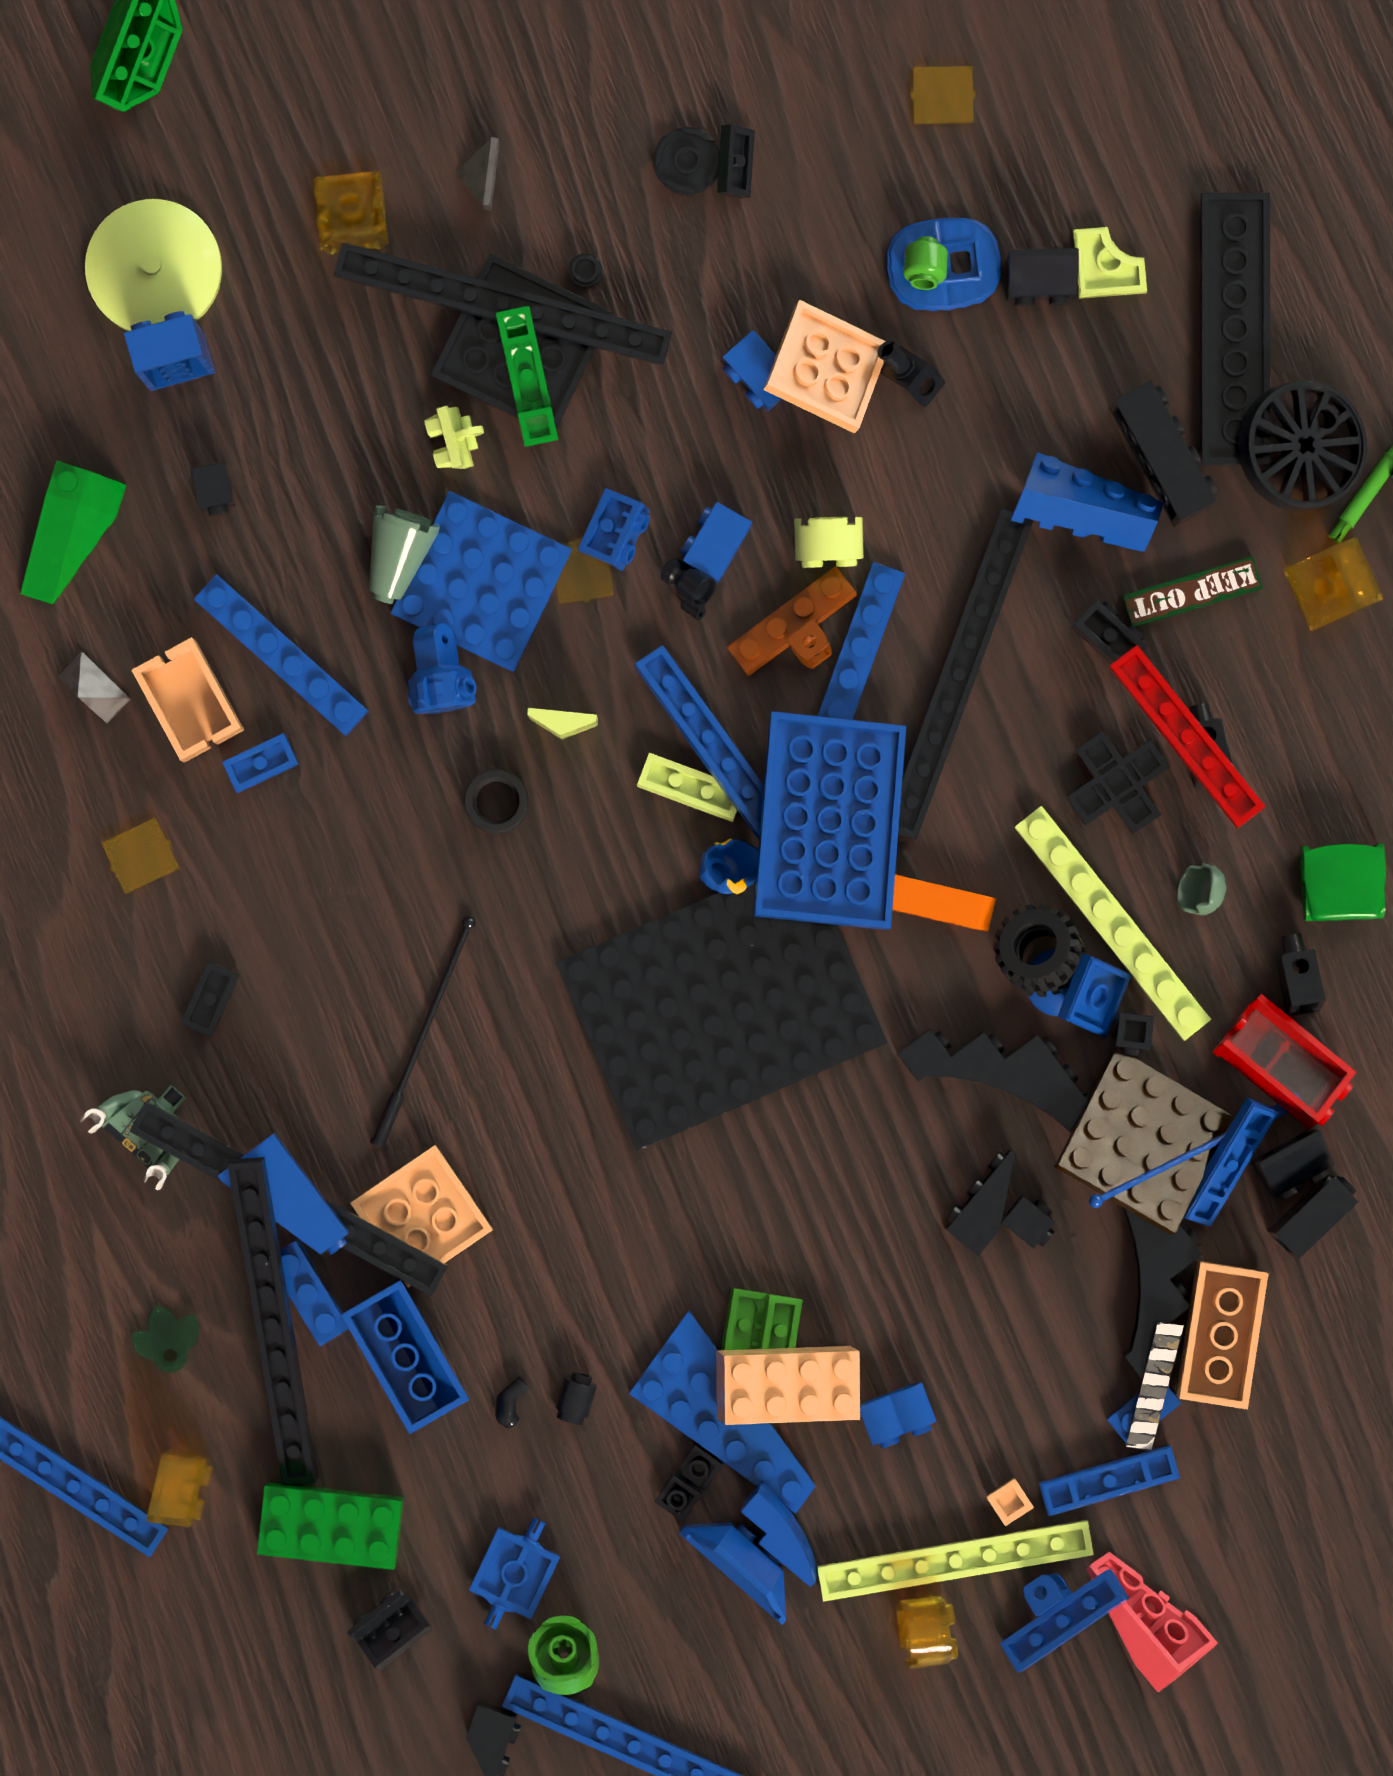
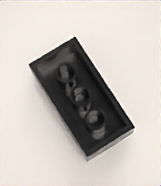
[1109,380,1218,527]

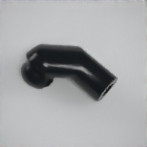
[495,1376,530,1429]

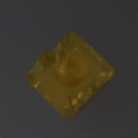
[314,171,389,255]

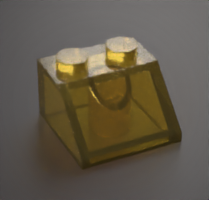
[1284,537,1384,631]
[146,1447,213,1527]

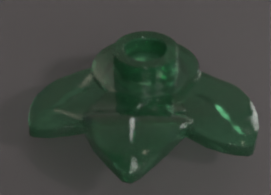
[132,1305,199,1373]

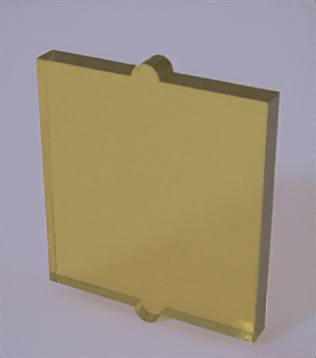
[910,66,976,124]
[556,537,614,604]
[101,818,180,894]

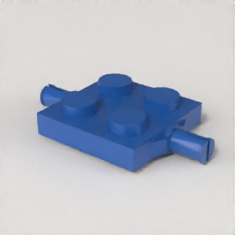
[469,1517,560,1629]

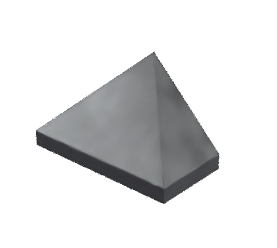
[455,137,500,211]
[58,651,131,723]

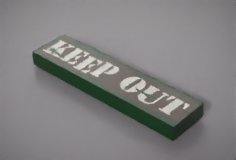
[1122,556,1263,627]

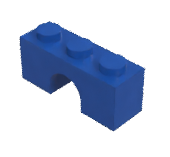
[280,1239,349,1347]

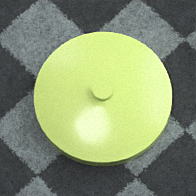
[85,199,222,331]

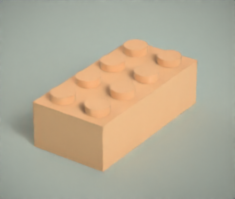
[1175,1260,1269,1409]
[716,1346,860,1425]

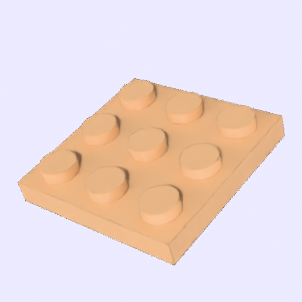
[763,300,886,433]
[351,1145,493,1288]

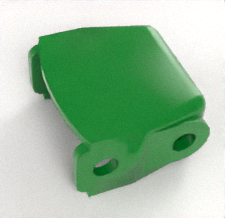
[1299,843,1386,922]

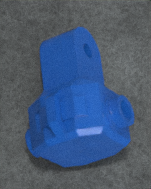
[408,623,476,714]

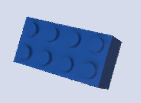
[124,311,216,391]

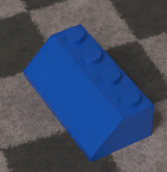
[341,1280,470,1434]

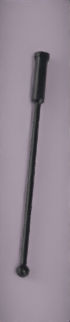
[370,916,476,1148]

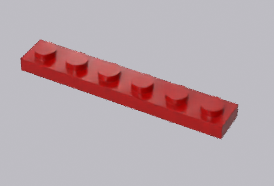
[1109,645,1266,829]

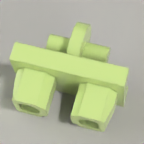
[424,406,484,469]

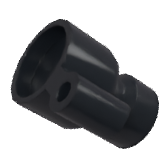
[661,558,716,620]

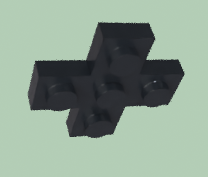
[1066,731,1170,834]

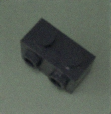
[1071,599,1147,665]

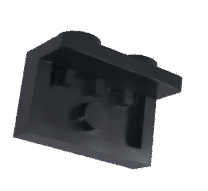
[347,1590,433,1671]

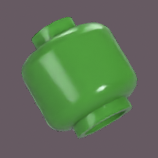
[903,236,948,290]

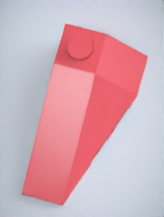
[1086,1552,1218,1692]

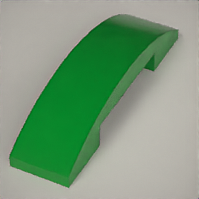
[496,305,558,447]

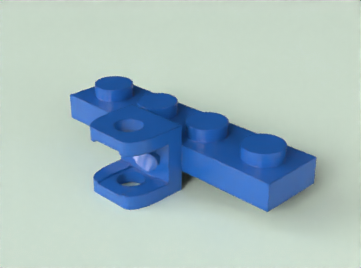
[1000,1569,1130,1673]

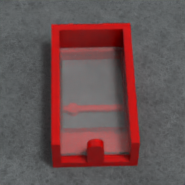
[1213,994,1357,1130]

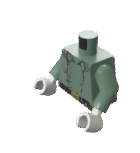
[80,1085,186,1190]

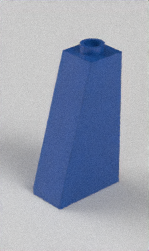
[218,1133,349,1254]

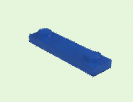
[1184,1097,1278,1227]
[1038,1444,1180,1516]

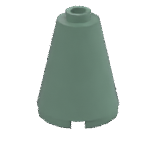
[369,506,440,604]

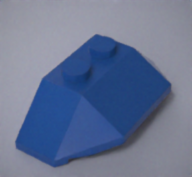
[679,1522,786,1625]

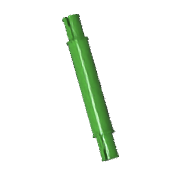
[1328,445,1393,544]

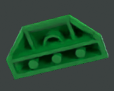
[90,0,182,112]

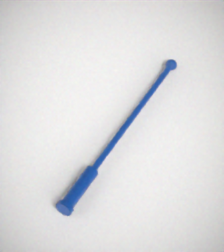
[1089,1093,1302,1208]

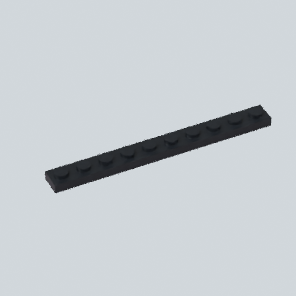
[334,242,672,366]
[898,509,1033,841]
[129,1101,448,1296]
[228,1157,318,1484]

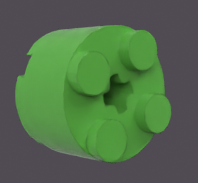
[528,1616,599,1695]

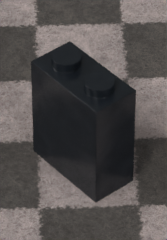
[1267,1175,1359,1259]

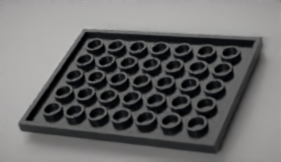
[556,880,887,1151]

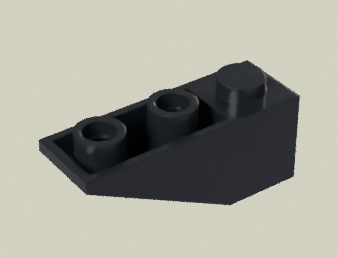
[945,1150,1015,1256]

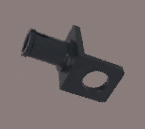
[878,340,945,407]

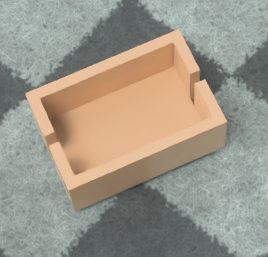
[132,637,244,763]

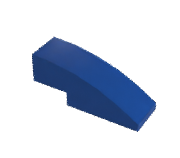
[741,1481,818,1587]

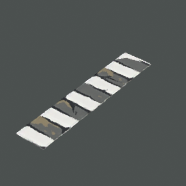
[1126,1322,1183,1450]

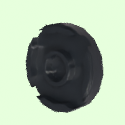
[654,127,720,196]

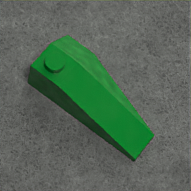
[20,461,127,605]

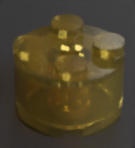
[897,1595,958,1669]

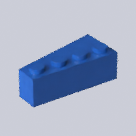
[1011,452,1164,552]

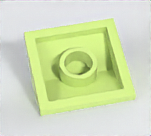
[527,708,598,739]

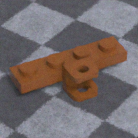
[727,566,857,677]

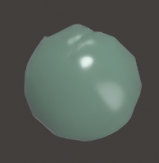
[1177,863,1227,915]

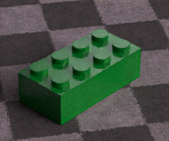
[257,1482,404,1570]

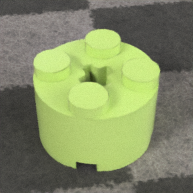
[794,517,864,568]

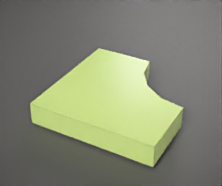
[1073,227,1147,299]

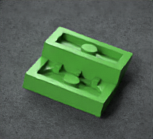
[721,1288,803,1350]

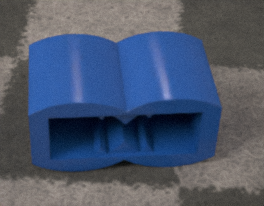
[860,1381,937,1449]

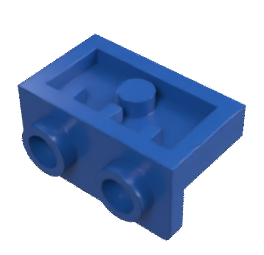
[578,488,650,571]

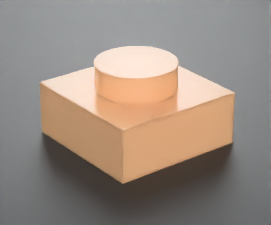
[986,1478,1034,1526]

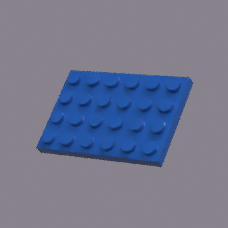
[753,711,906,930]

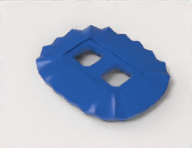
[886,218,1001,311]

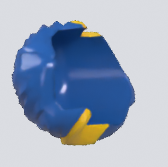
[698,838,758,894]

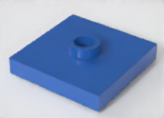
[1057,953,1131,1038]

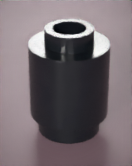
[556,1372,597,1425]

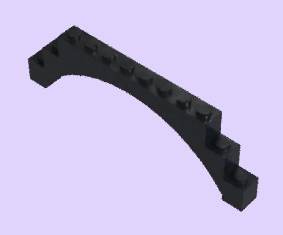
[896,1029,1203,1382]

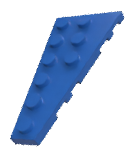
[629,1310,816,1514]

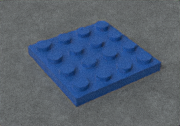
[391,491,573,673]

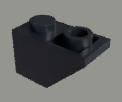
[466,1701,521,1776]

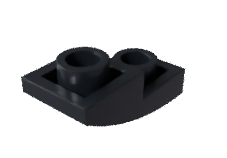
[654,1443,724,1521]

